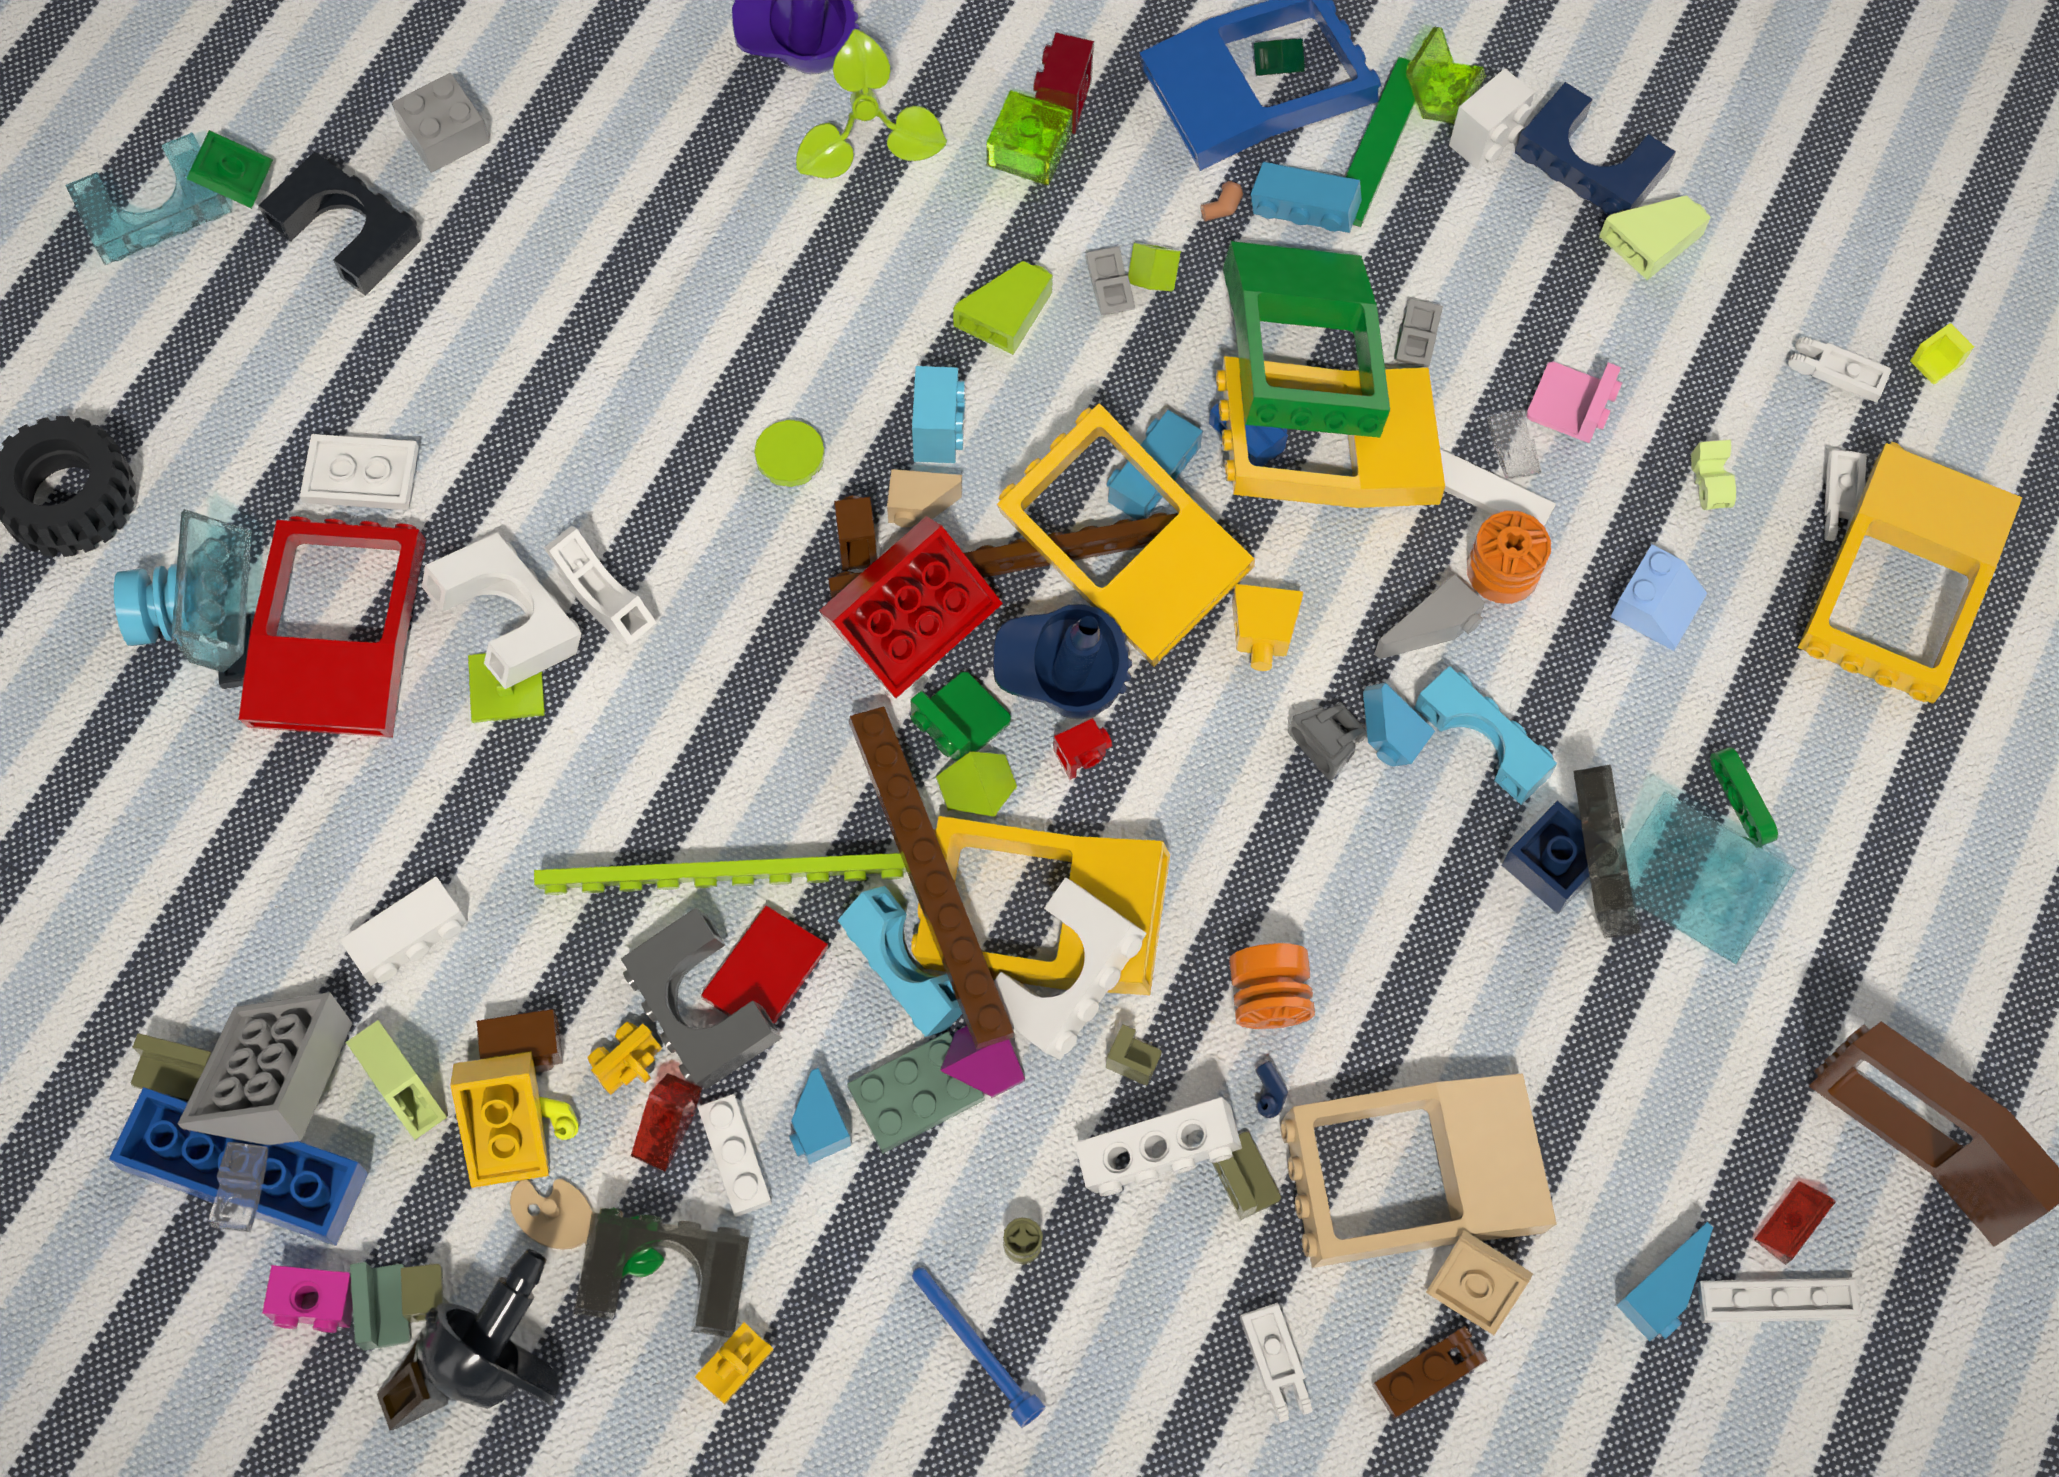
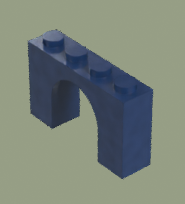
[1515,82,1676,216]

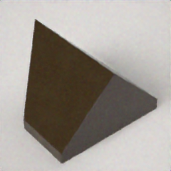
[377,1331,448,1431]

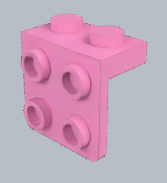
[1526,362,1622,443]

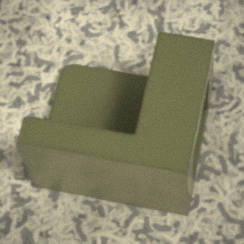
[1106,1024,1162,1086]
[401,1264,449,1323]

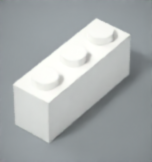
[339,876,467,986]

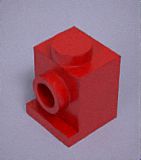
[1053,718,1112,780]

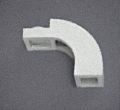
[544,526,657,645]

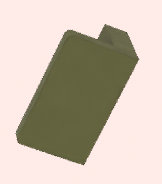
[131,1033,212,1101]
[1212,1132,1281,1220]

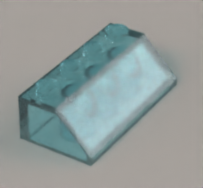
[171,509,252,673]

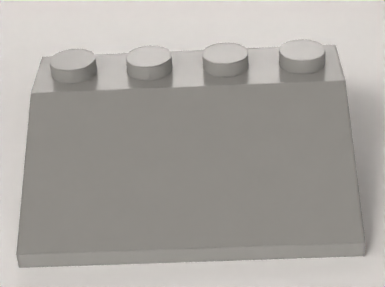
[178,992,352,1145]

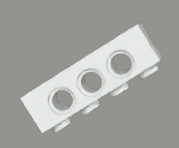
[1075,1097,1242,1196]

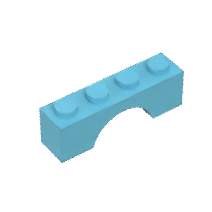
[1415,666,1557,805]
[838,886,962,1037]

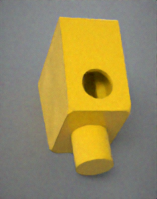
[1232,584,1303,671]

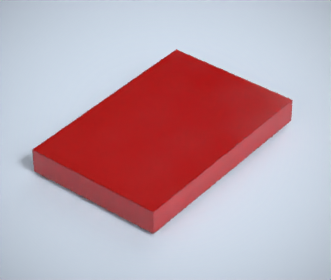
[701,906,828,1024]

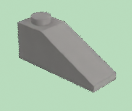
[1375,574,1485,659]

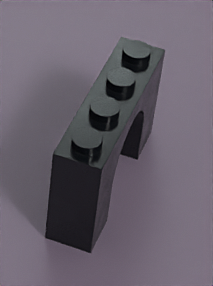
[258,151,421,296]

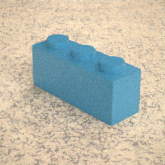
[1251,162,1362,233]
[1107,410,1203,520]

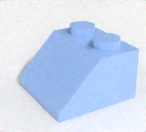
[1611,544,1707,651]

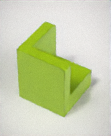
[1128,243,1181,291]

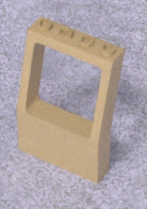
[1281,1073,1557,1268]

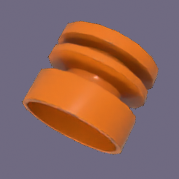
[1467,511,1551,604]
[1229,943,1315,1029]

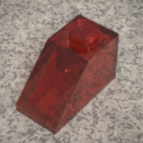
[631,1073,702,1171]

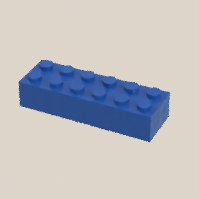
[109,1087,368,1246]

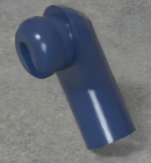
[1255,1061,1288,1118]

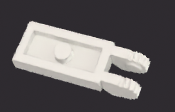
[1788,337,1891,403]
[1824,449,1867,541]
[1239,1303,1313,1423]

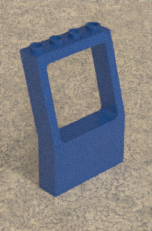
[1139,0,1381,171]

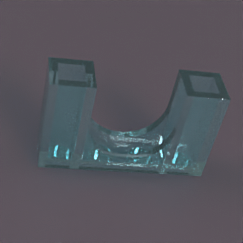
[65,132,232,265]

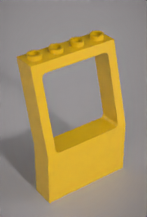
[1216,356,1445,508]
[997,403,1255,667]
[1797,443,2022,704]
[911,816,1170,996]

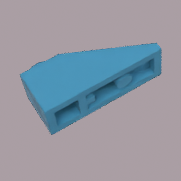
[1616,1222,1713,1341]

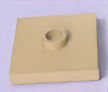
[1426,1230,1533,1335]

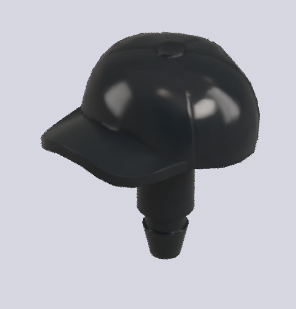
[418,1249,559,1409]

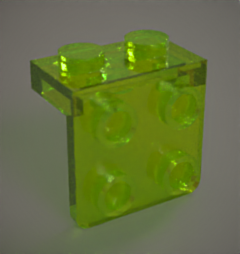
[1406,26,1486,123]

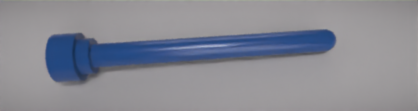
[912,1267,1046,1428]

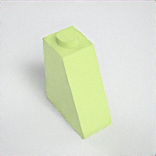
[1599,195,1711,280]
[346,1020,447,1140]

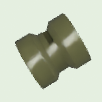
[1003,1217,1043,1265]

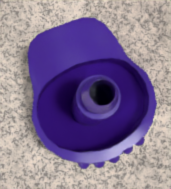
[732,0,859,74]

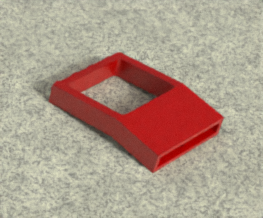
[238,516,426,738]

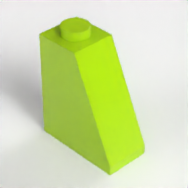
[953,261,1053,355]

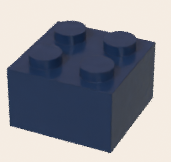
[1501,800,1615,914]

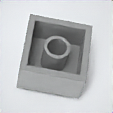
[392,72,490,173]

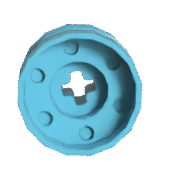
[114,563,197,646]

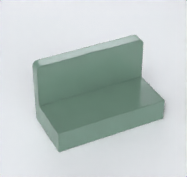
[350,1262,411,1351]

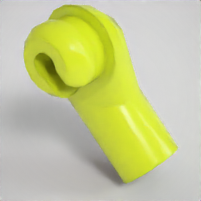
[539,1096,579,1140]

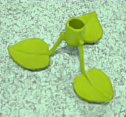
[796,29,947,179]

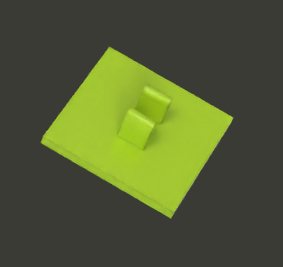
[468,653,545,723]

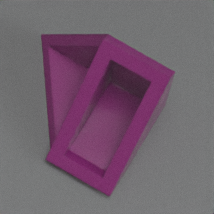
[940,1026,1025,1099]

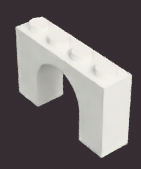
[422,532,582,689]
[994,877,1147,1060]

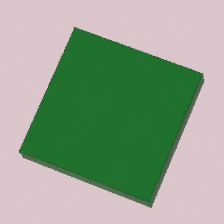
[187,130,273,209]

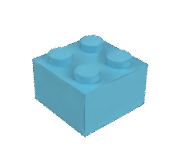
[912,366,965,463]

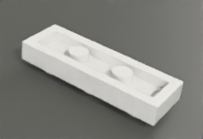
[698,1094,772,1217]

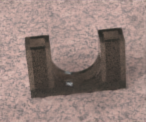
[1573,764,1642,939]
[573,1208,749,1338]

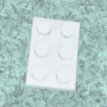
[300,434,419,510]

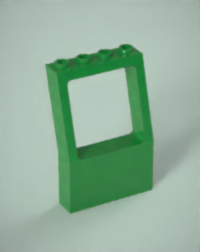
[1223,241,1390,438]

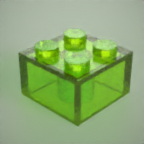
[986,90,1073,186]

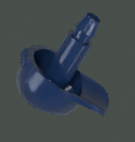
[993,604,1132,719]

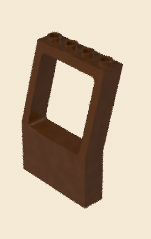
[1809,1021,2059,1247]

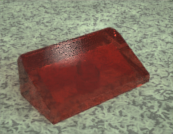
[1754,1181,1836,1265]

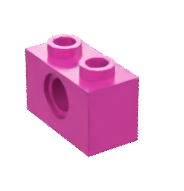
[262,1265,353,1333]

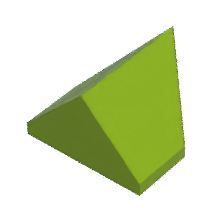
[936,752,1017,817]

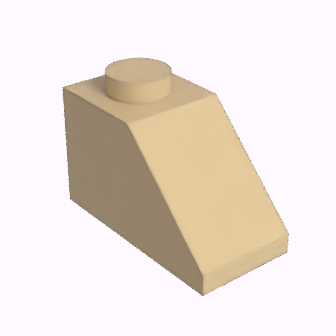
[887,469,962,528]

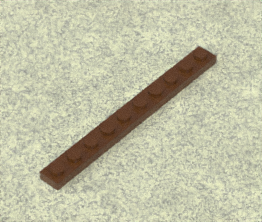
[828,513,1178,599]
[849,706,1014,1050]

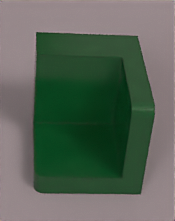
[1254,38,1305,76]

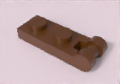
[1372,1326,1488,1420]

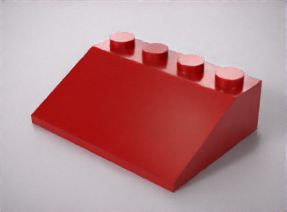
[819,516,1003,698]

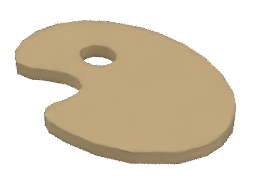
[510,1179,594,1250]

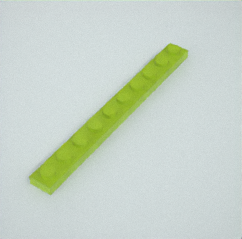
[534,853,907,895]

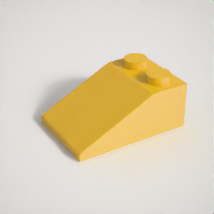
[450,1052,549,1188]

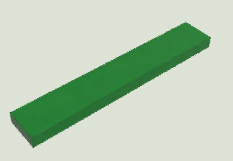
[1346,56,1430,227]

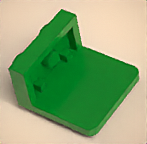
[910,672,1011,762]

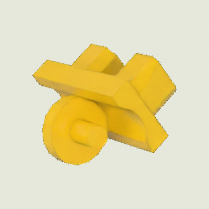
[587,1021,662,1095]
[695,1322,774,1405]

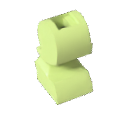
[1691,440,1736,510]

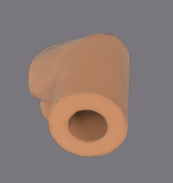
[1201,181,1243,221]

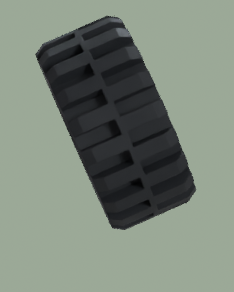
[0,416,136,557]

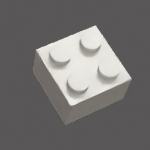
[1449,68,1534,170]

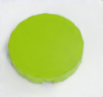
[754,420,825,487]

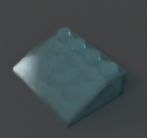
[1606,789,1796,964]

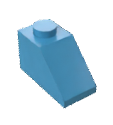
[1363,682,1435,767]
[789,1068,851,1165]

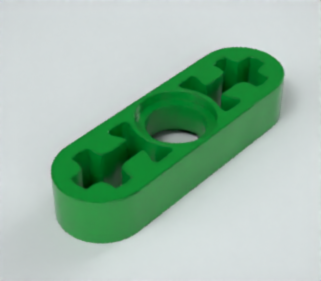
[1710,747,1778,847]

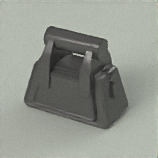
[1288,702,1367,780]

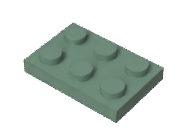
[847,1031,984,1154]

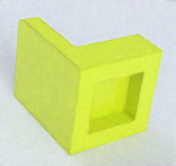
[1910,323,1974,384]

